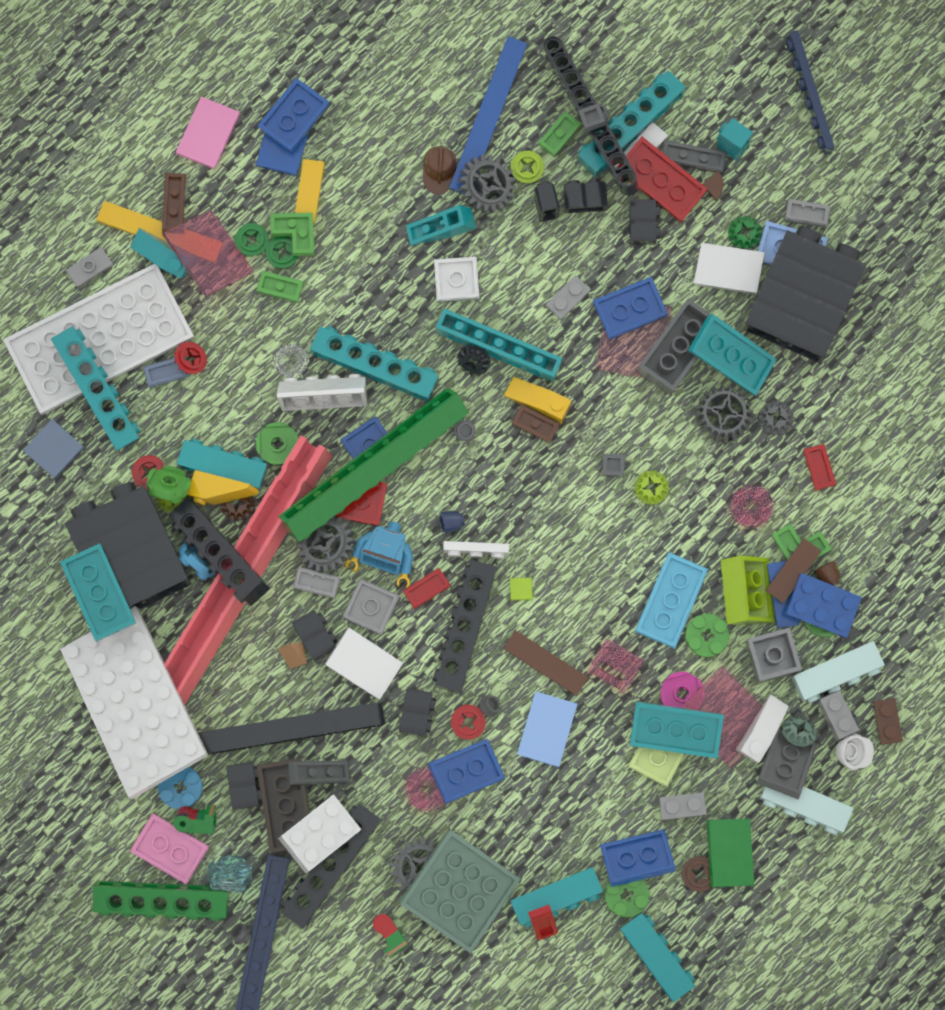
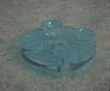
[207,855,252,893]

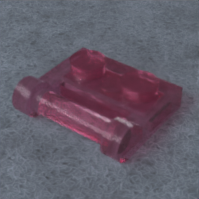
[586,638,644,694]

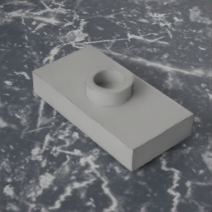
[785,199,830,228]
[66,247,114,289]
[293,567,341,599]

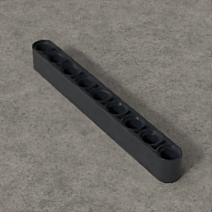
[543,36,638,196]
[198,703,386,755]

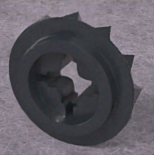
[457,345,491,376]

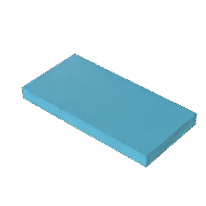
[635,552,708,649]

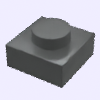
[579,103,606,132]
[602,453,625,477]

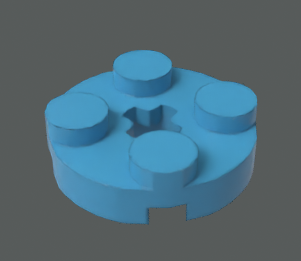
[178,542,215,580]
[158,767,203,809]

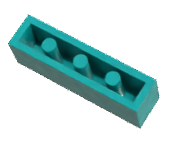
[177,439,268,492]
[510,867,603,928]
[620,913,695,1002]

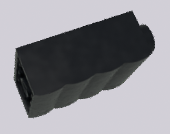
[743,226,867,364]
[65,482,192,610]

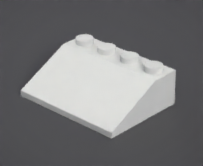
[277,374,368,411]

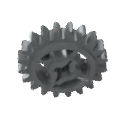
[458,155,516,214]
[296,515,356,574]
[389,837,436,891]

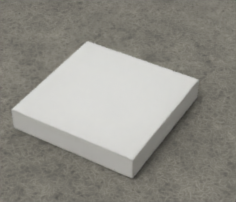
[434,257,479,302]

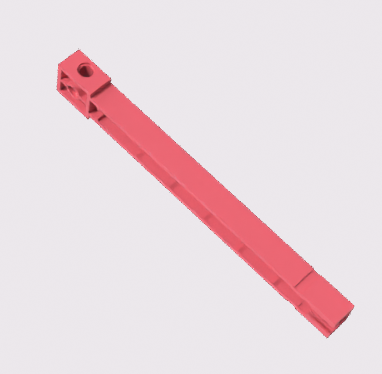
[164,435,333,705]

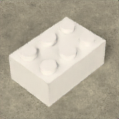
[278,794,361,873]

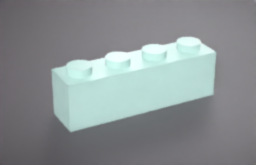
[792,641,885,703]
[759,786,853,836]

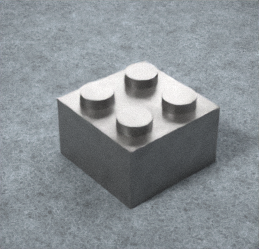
[745,628,802,684]

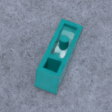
[406,205,476,246]
[130,228,196,278]

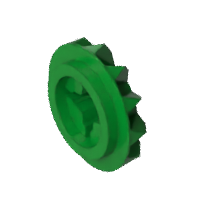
[728,216,762,249]
[235,223,269,257]
[265,236,299,269]

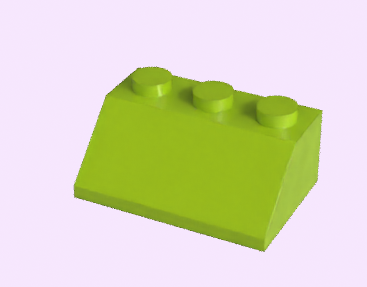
[721,556,775,625]

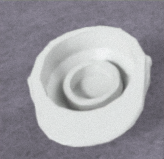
[836,733,874,771]

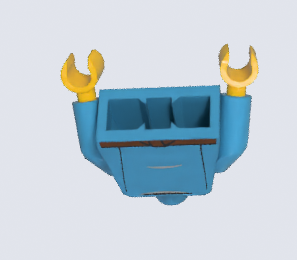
[345,521,413,588]

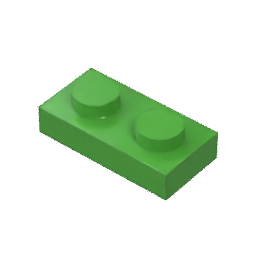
[538,111,581,158]
[256,271,304,303]

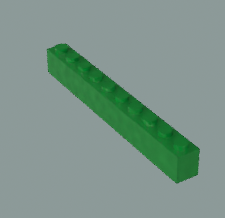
[278,388,469,542]

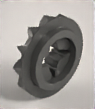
[759,401,794,435]

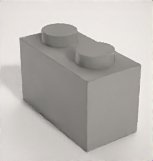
[817,690,859,742]
[658,792,707,821]

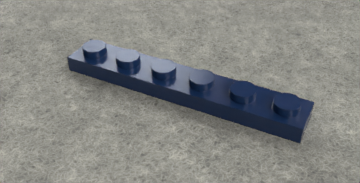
[786,30,835,155]

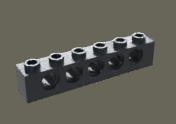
[169,497,270,606]
[433,560,497,694]
[281,803,382,929]

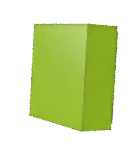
[510,578,532,601]

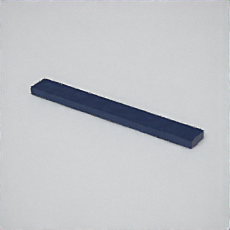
[236,854,290,1010]

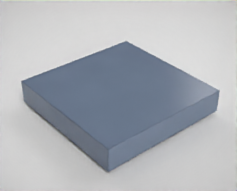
[23,419,84,479]

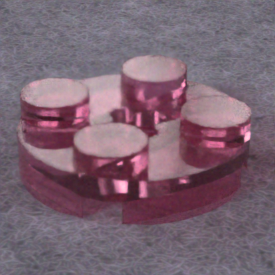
[729,485,773,529]
[405,767,444,812]

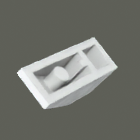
[736,694,789,763]

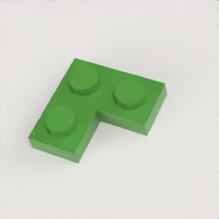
[270,213,314,256]
[771,523,832,560]

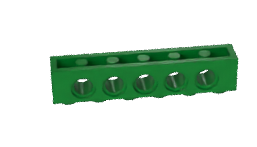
[93,880,229,921]

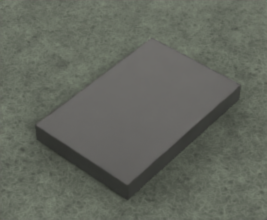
[757,728,817,799]

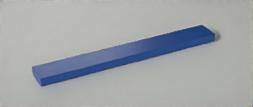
[449,36,527,195]

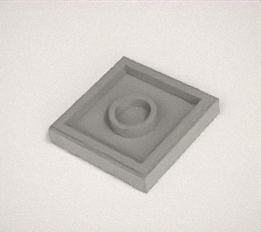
[342,578,400,636]

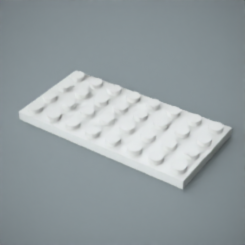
[3,264,195,415]
[60,606,208,799]

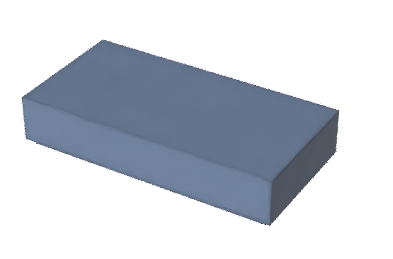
[143,358,191,388]

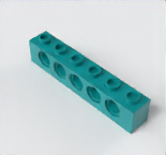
[578,70,686,178]
[435,308,562,383]
[51,326,141,451]
[310,326,439,402]

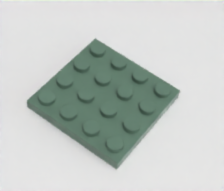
[398,829,521,953]

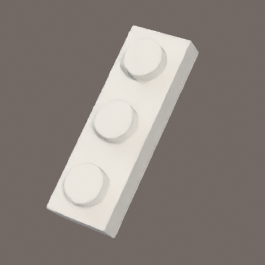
[443,541,509,559]

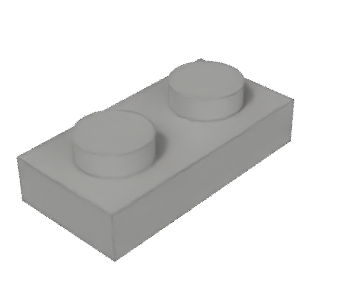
[546,275,591,321]

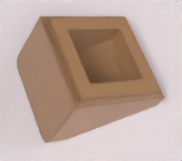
[278,643,307,669]

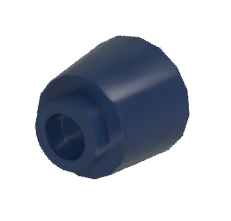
[439,510,465,535]

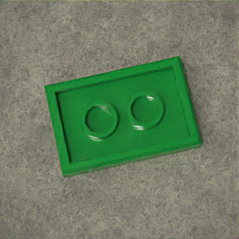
[706,819,754,887]

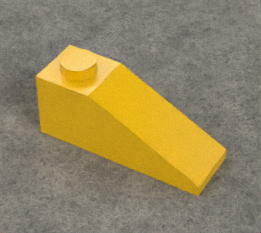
[504,377,572,424]
[187,470,259,506]

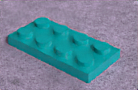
[688,314,777,396]
[60,543,137,642]
[630,701,724,759]

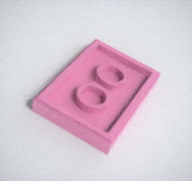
[176,97,240,170]
[130,813,210,885]

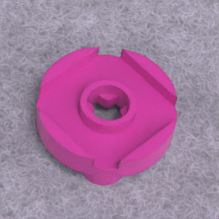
[660,671,705,710]

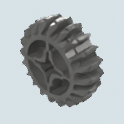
[695,385,753,443]

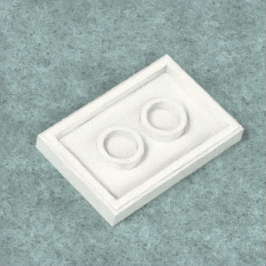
[694,243,765,295]
[324,628,403,700]

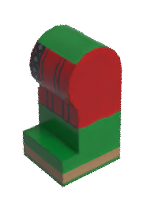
[173,805,217,834]
[373,914,409,958]

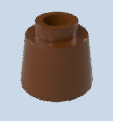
[813,560,841,586]

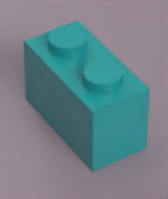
[717,118,753,161]

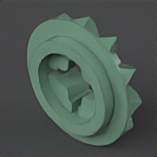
[782,716,817,747]

